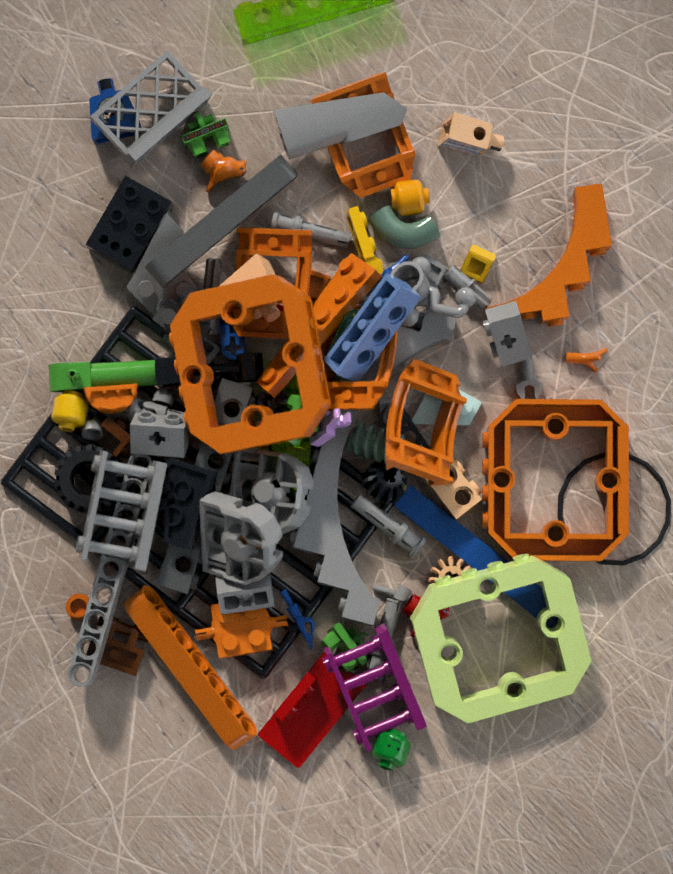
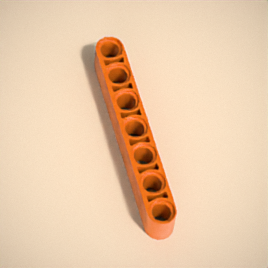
[124,585,257,750]

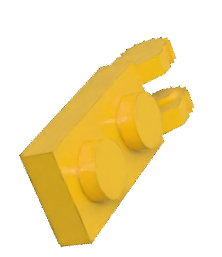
[345,206,384,274]

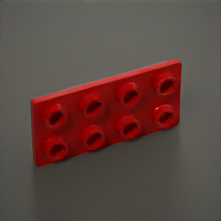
[258,652,366,768]

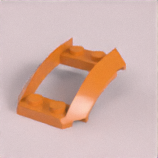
[310,72,416,198]
[233,227,312,339]
[320,306,398,410]
[386,358,467,486]

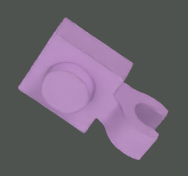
[310,408,351,447]

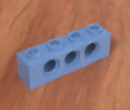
[324,273,421,381]

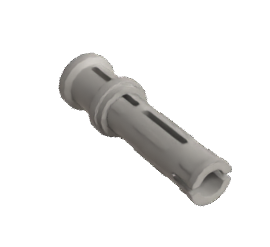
[270,210,351,249]
[350,493,426,558]
[362,598,403,681]

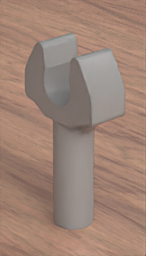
[515,358,542,399]

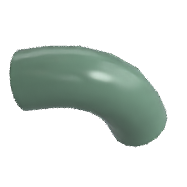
[367,205,440,249]

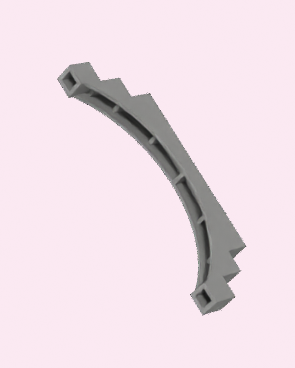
[289,307,457,626]

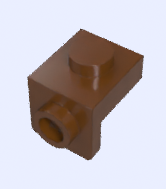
[101,417,131,459]

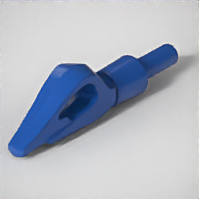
[280,589,315,650]

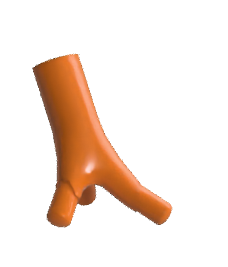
[566,348,608,372]

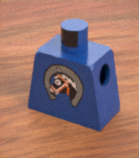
[89,78,144,145]

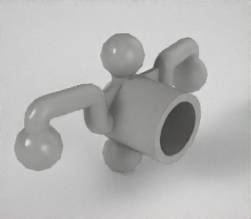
[358,257,476,327]

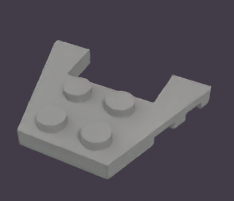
[126,213,228,316]

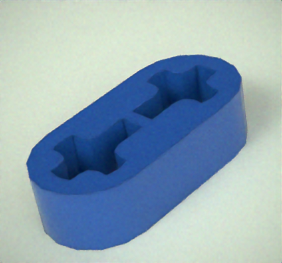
[220,317,246,361]

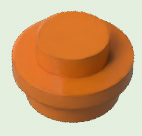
[66,594,89,621]

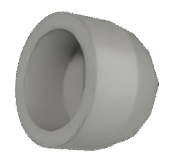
[152,386,175,408]
[81,417,103,440]

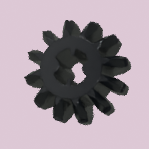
[361,460,408,506]

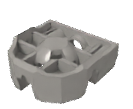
[230,449,314,534]
[199,491,283,585]

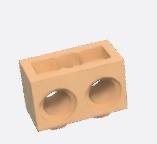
[422,459,482,520]

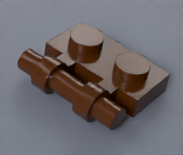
[86,615,149,676]

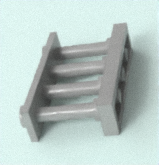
[76,450,167,571]

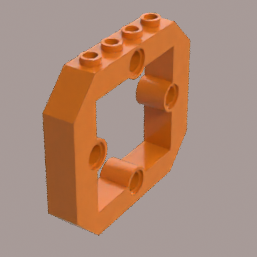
[169,274,331,454]
[482,399,629,562]

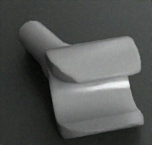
[373,584,412,602]

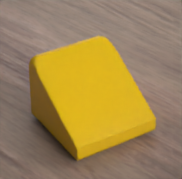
[460,244,496,284]

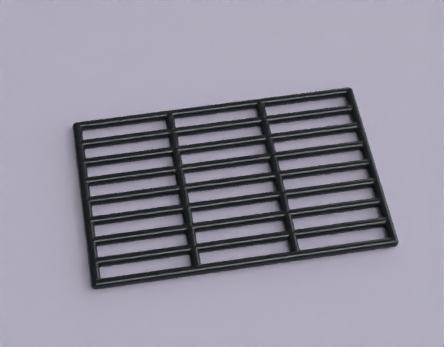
[1,306,395,679]

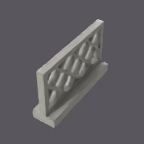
[89,50,212,168]

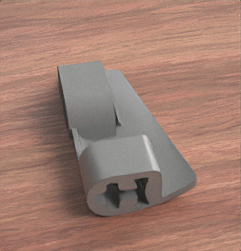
[274,92,407,160]

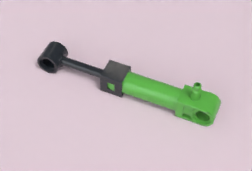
[48,353,264,392]

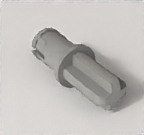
[443,265,492,310]

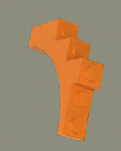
[485,183,612,327]

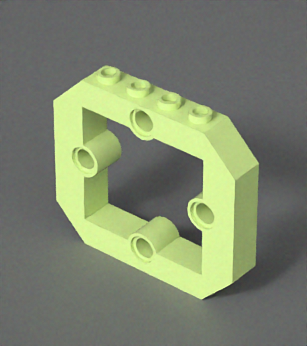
[410,554,592,723]

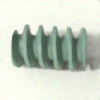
[347,421,405,469]

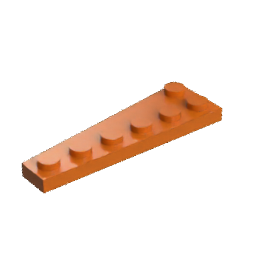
[256,253,382,398]

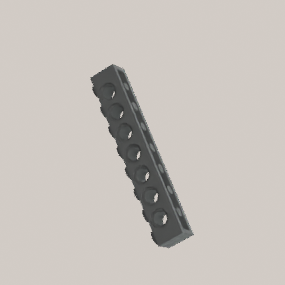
[156,378,257,594]

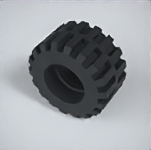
[54,445,123,514]

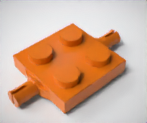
[195,603,288,659]

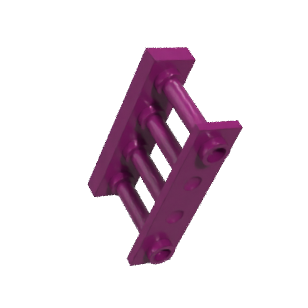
[322,623,427,752]

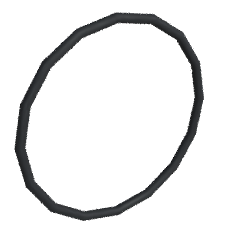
[557,452,671,566]

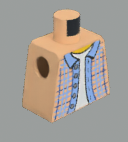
[438,112,504,155]

